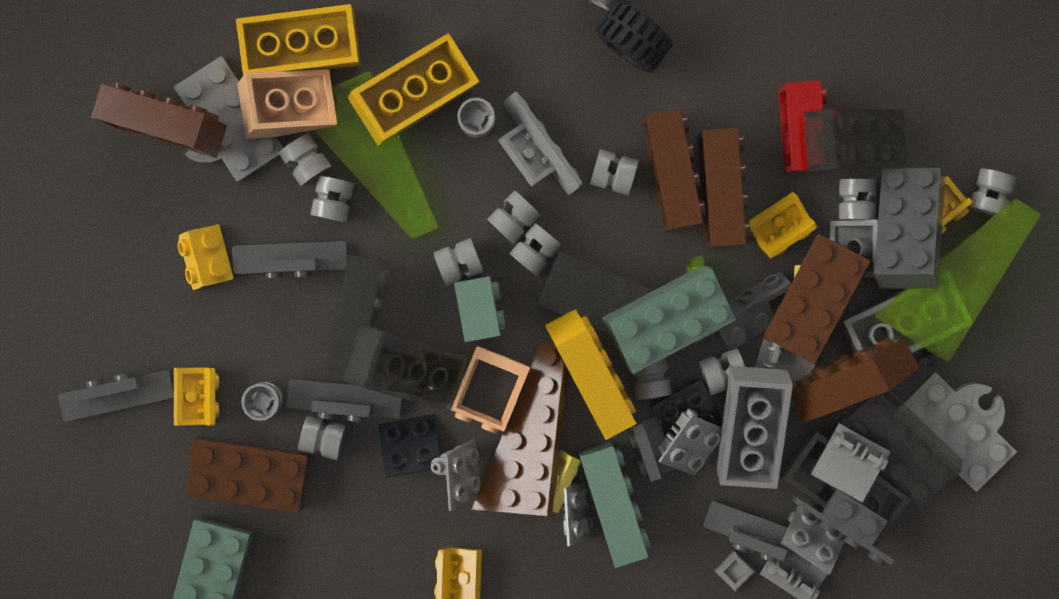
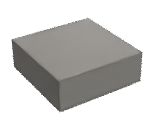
[714,551,755,592]

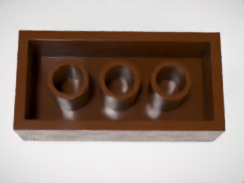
[91,82,227,159]
[642,109,706,232]
[697,128,750,248]
[763,234,872,364]
[791,337,920,423]
[185,437,311,513]

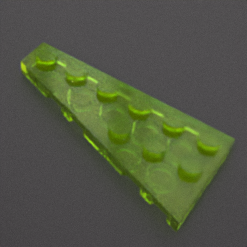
[314,71,439,239]
[873,199,1041,362]

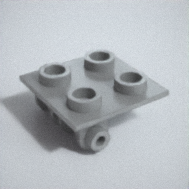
[754,339,815,408]
[656,409,722,476]
[811,424,890,502]
[431,439,481,511]
[562,481,594,546]
[781,499,846,574]
[760,557,838,599]

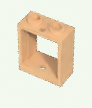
[451,345,530,434]

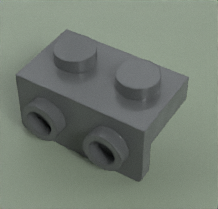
[628,416,675,482]

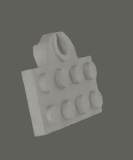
[174,56,283,183]
[894,372,1017,492]

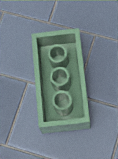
[601,265,736,374]
[454,276,506,342]
[579,442,651,568]
[173,516,254,599]

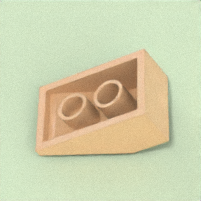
[237,69,337,139]

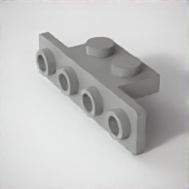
[498,92,583,195]

